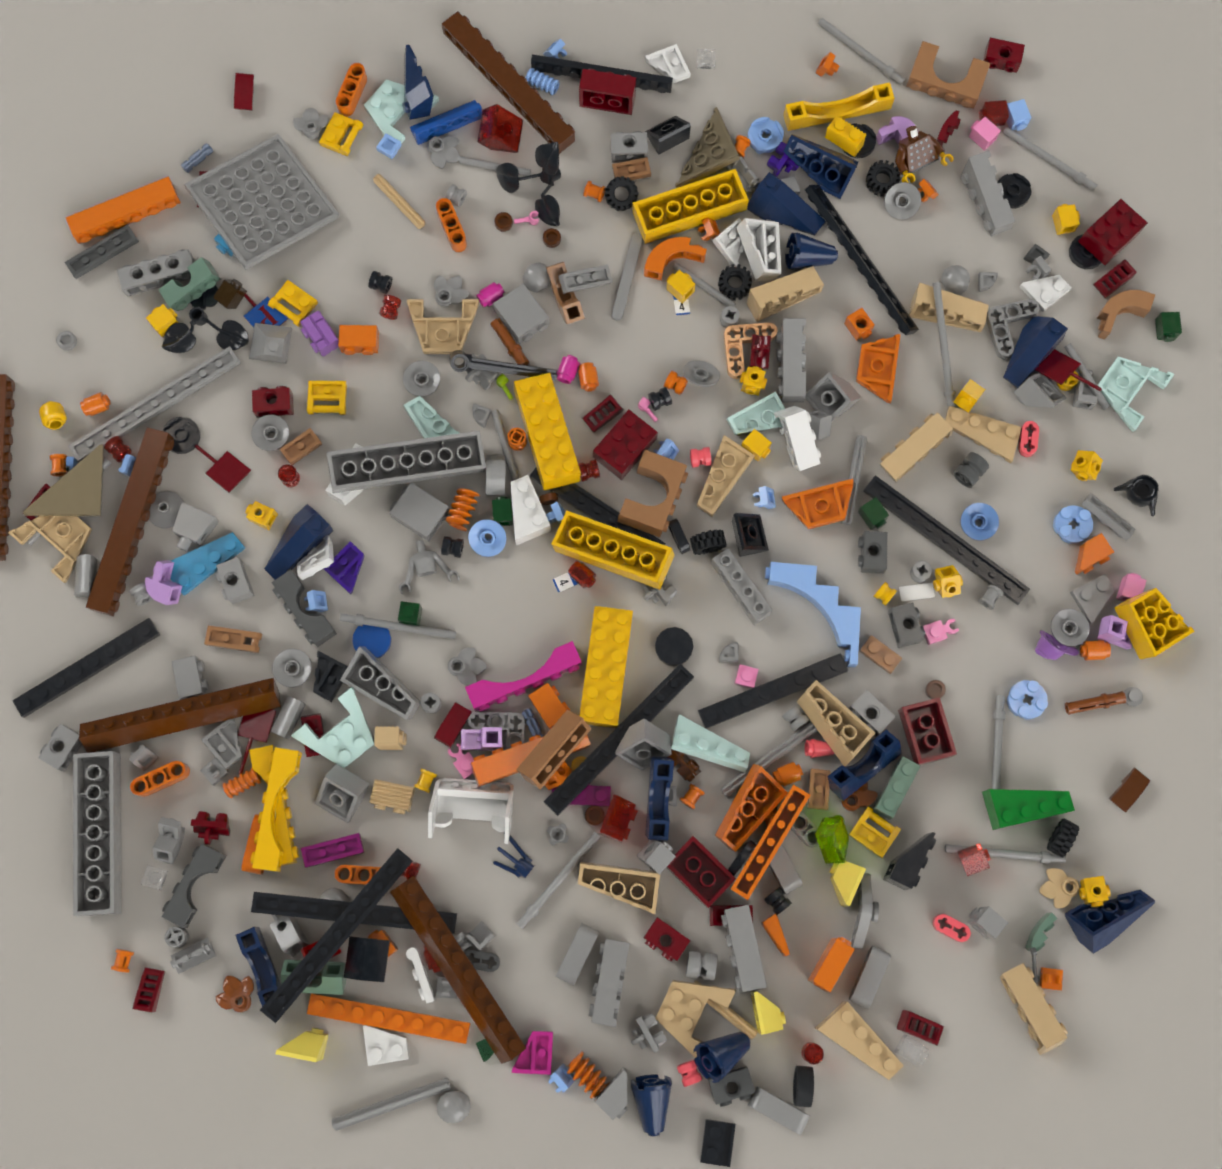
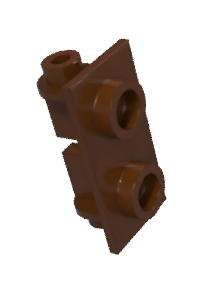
[668,749,702,782]

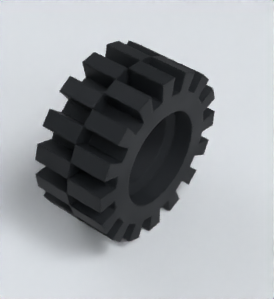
[866,160,900,196]
[605,176,638,211]
[718,264,752,301]
[690,529,727,555]
[1047,818,1080,858]

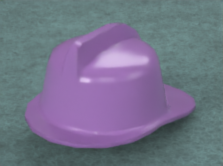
[1035,630,1079,660]

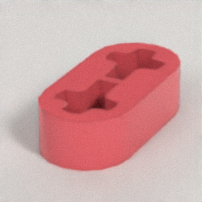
[1018,421,1039,457]
[932,914,971,942]

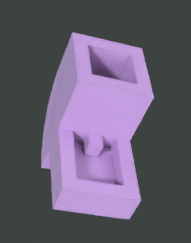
[876,116,918,145]
[145,560,182,605]
[1097,615,1132,650]
[461,727,502,751]

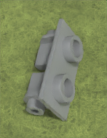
[726,156,760,193]
[170,937,216,974]

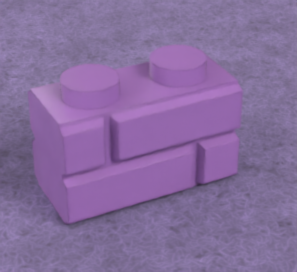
[300,311,339,357]

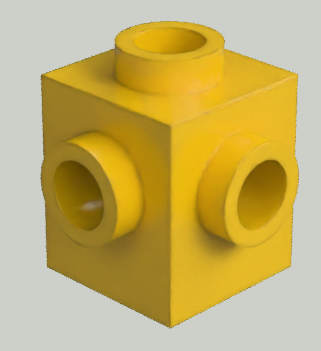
[740,366,767,396]
[1070,450,1103,481]
[933,565,963,598]
[1079,876,1110,907]

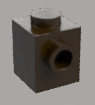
[213,279,247,309]

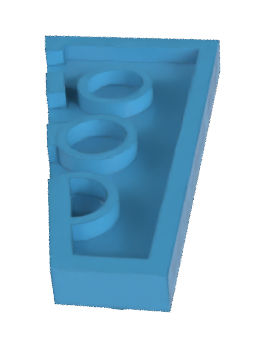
[170,532,245,596]

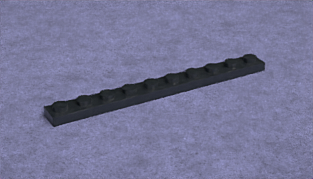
[805,185,919,335]
[863,475,1030,605]
[544,664,694,816]
[260,848,413,1024]
[251,892,457,934]

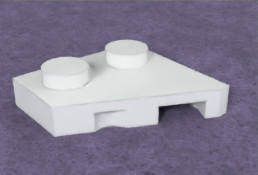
[645,44,691,83]
[712,218,744,267]
[1019,275,1072,312]
[297,535,334,580]
[363,1025,410,1066]

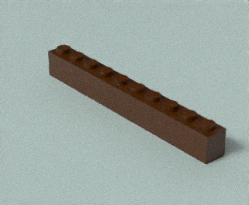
[442,11,575,154]
[0,374,15,561]
[86,427,174,617]
[79,678,281,753]
[390,876,526,1064]

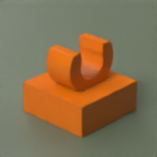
[815,52,840,76]
[918,179,939,202]
[698,218,720,241]
[1040,967,1063,991]

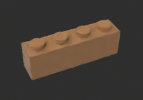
[516,709,591,790]

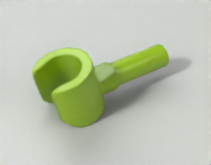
[496,374,513,400]

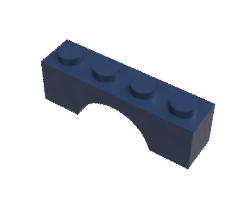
[827,729,902,801]
[645,756,674,841]
[235,927,281,1007]

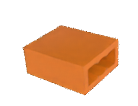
[808,937,855,992]

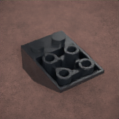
[883,832,936,890]

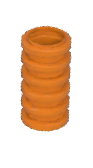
[223,768,261,799]

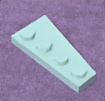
[404,396,460,438]
[671,714,750,773]

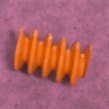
[445,488,480,532]
[567,1051,610,1099]

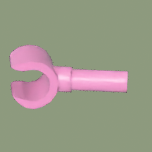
[514,211,539,225]
[638,397,658,422]

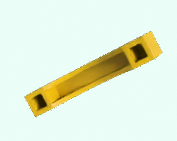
[783,82,895,131]
[249,745,299,866]
[251,747,302,872]

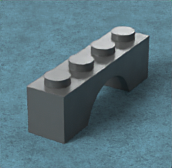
[271,569,337,647]
[162,844,227,928]

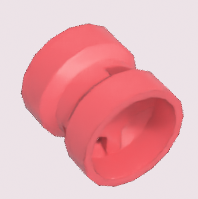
[690,447,711,468]
[677,1060,703,1087]

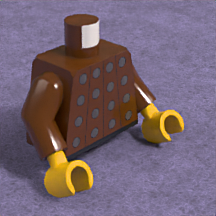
[895,126,954,183]

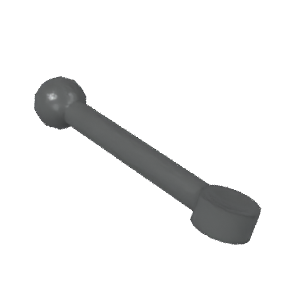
[1030,947,1039,983]

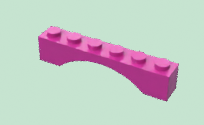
[465,641,582,712]

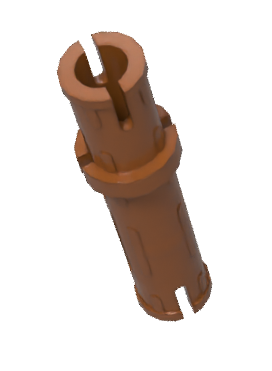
[490,318,530,365]
[1065,691,1126,715]

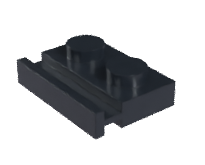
[700,1119,736,1167]

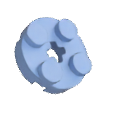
[747,117,784,154]
[1053,505,1093,544]
[1007,680,1048,720]

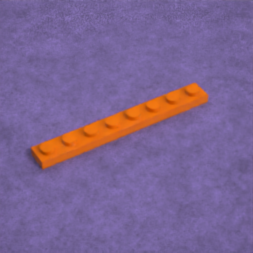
[307,993,471,1044]

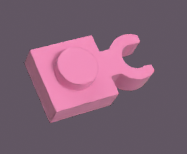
[923,619,959,645]
[448,743,474,779]

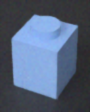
[1003,99,1031,131]

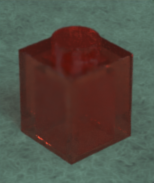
[979,100,1009,126]
[957,843,991,876]

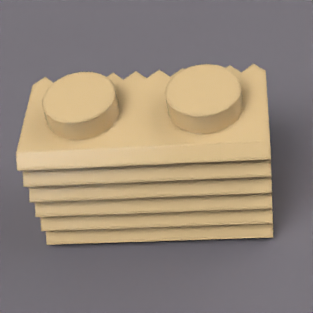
[374,726,407,750]
[369,779,415,814]

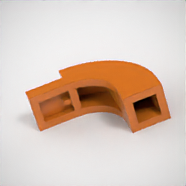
[644,237,707,281]

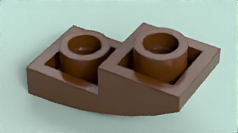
[1109,767,1151,813]

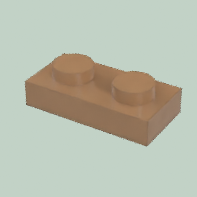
[612,157,651,181]
[280,428,322,466]
[859,635,902,674]
[807,769,831,810]

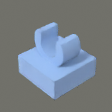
[543,39,567,59]
[376,134,402,159]
[654,438,679,460]
[118,454,136,477]
[753,486,776,509]
[546,502,565,524]
[304,590,328,612]
[548,1063,576,1092]

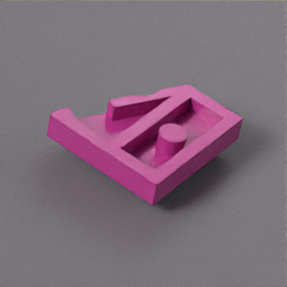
[512,1031,553,1075]

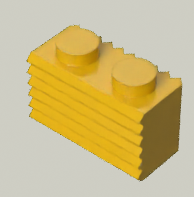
[825,115,866,157]

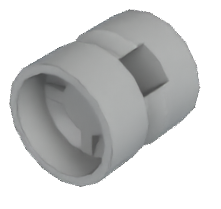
[686,951,717,981]

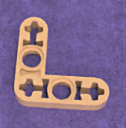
[724,323,778,379]

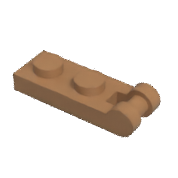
[204,625,262,653]

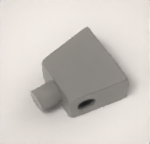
[173,502,219,552]
[270,915,310,957]

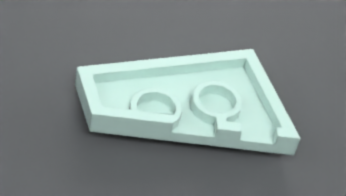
[726,391,785,435]

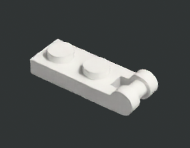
[406,948,436,1004]

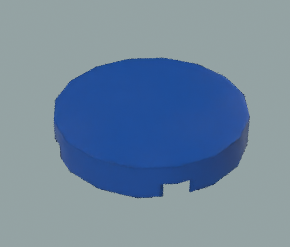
[352,625,392,659]

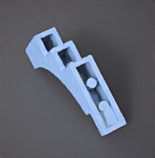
[765,562,861,668]

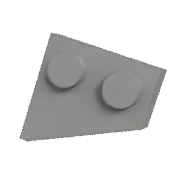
[1070,574,1115,624]
[201,718,242,770]

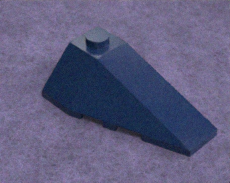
[402,44,434,120]
[783,134,858,199]
[747,172,826,236]
[1003,316,1068,388]
[264,504,334,580]
[1065,889,1155,954]

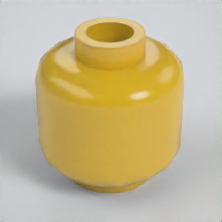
[39,401,67,430]

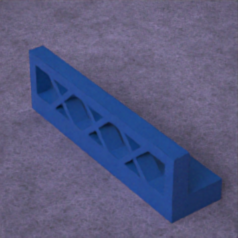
[410,100,483,145]

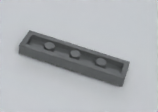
[65,225,139,279]

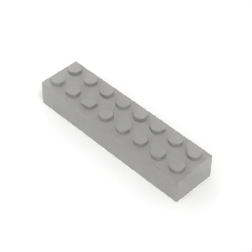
[327,431,486,493]
[73,751,121,916]

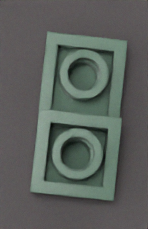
[1025,912,1057,951]

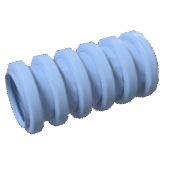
[525,68,560,95]

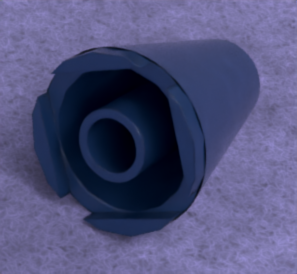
[785,232,838,270]
[693,1032,750,1083]
[631,1074,672,1136]

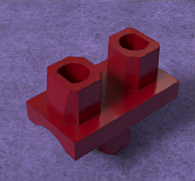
[750,334,771,369]
[190,811,231,845]

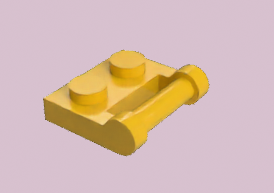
[319,112,364,156]
[268,280,318,327]
[307,380,347,415]
[848,806,901,858]

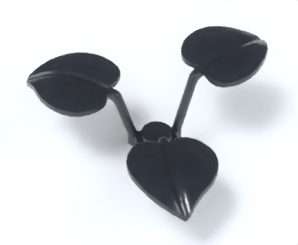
[496,142,561,226]
[162,285,249,353]

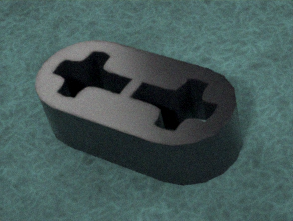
[668,518,691,555]

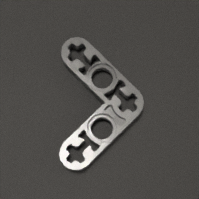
[986,299,1040,359]
[468,712,525,750]
[852,873,873,949]

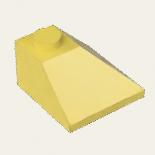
[829,859,866,907]
[750,991,786,1035]
[275,1028,329,1062]

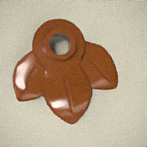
[842,782,878,811]
[216,976,254,1013]

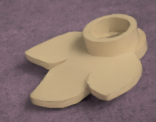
[1039,868,1080,908]

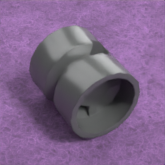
[953,452,989,488]

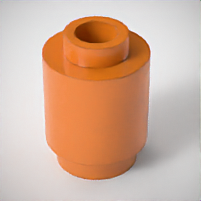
[578,362,599,392]
[80,392,111,416]
[1080,640,1111,660]
[772,762,803,787]

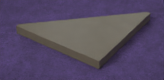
[675,107,740,188]
[23,444,104,516]

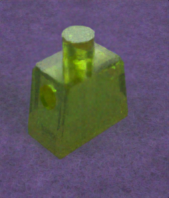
[815,815,849,864]

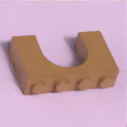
[906,41,990,109]
[617,450,689,537]

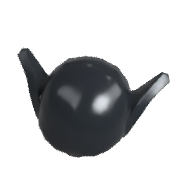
[1114,475,1159,517]

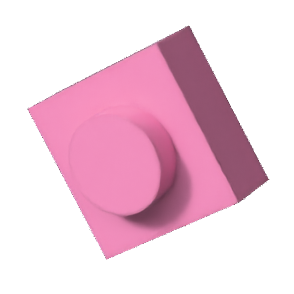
[735,664,759,688]

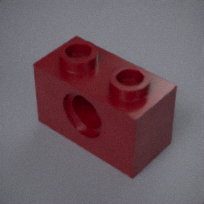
[983,37,1025,73]
[252,386,294,418]
[643,917,691,962]

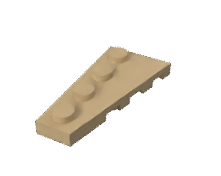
[945,406,1022,463]
[697,435,755,517]

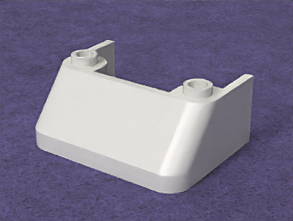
[428,778,514,844]

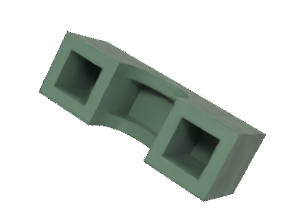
[158,257,221,311]
[873,756,920,820]
[280,960,347,995]

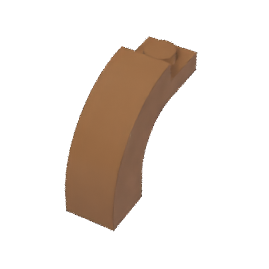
[546,262,585,324]
[1096,290,1155,340]

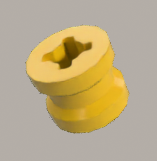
[1056,371,1079,391]
[873,582,897,606]

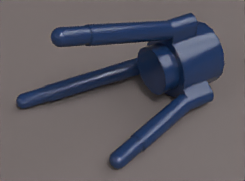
[493,832,534,878]

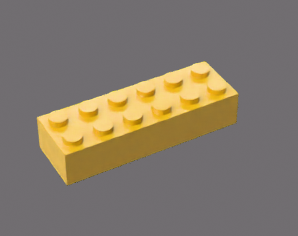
[632,169,749,244]
[514,373,581,491]
[551,510,675,590]
[579,606,633,728]

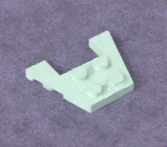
[364,79,439,144]
[1097,356,1175,432]
[291,687,374,768]

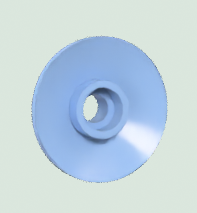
[468,519,507,557]

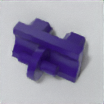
[767,141,799,177]

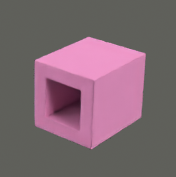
[969,117,1001,151]
[1116,573,1147,602]

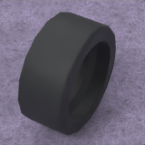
[793,1066,814,1107]

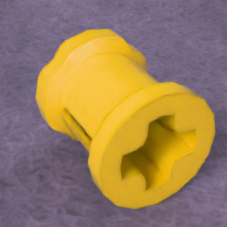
[414,768,437,793]

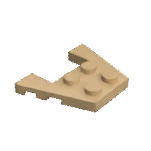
[407,299,479,354]
[8,516,92,583]
[655,980,736,1058]

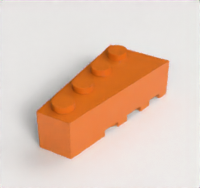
[715,763,788,852]

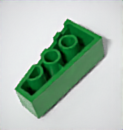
[982,789,1075,830]

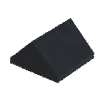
[645,116,691,155]
[731,513,769,557]
[343,936,390,982]

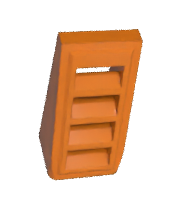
[761,913,790,956]

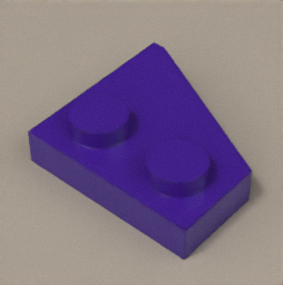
[323,541,365,595]

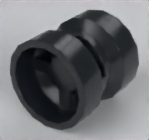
[368,271,393,294]
[648,387,672,411]
[441,536,464,558]
[764,887,792,915]

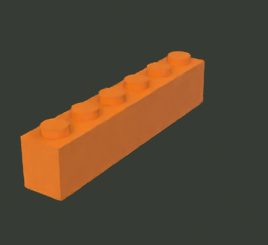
[65,176,181,244]
[470,731,591,787]
[731,784,811,900]

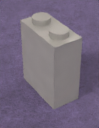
[493,284,549,344]
[390,482,450,542]

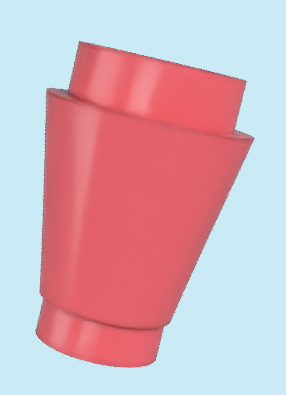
[804,739,834,758]

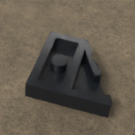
[313,651,348,703]

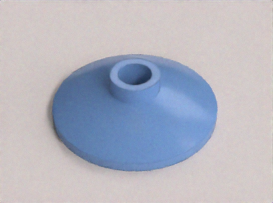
[961,503,999,540]

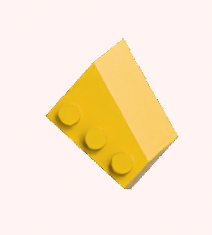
[1114,588,1195,659]

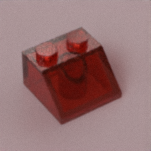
[477,104,523,153]
[600,794,638,843]

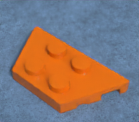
[856,334,901,403]
[782,478,854,529]

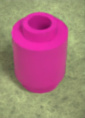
[476,282,505,308]
[557,355,580,384]

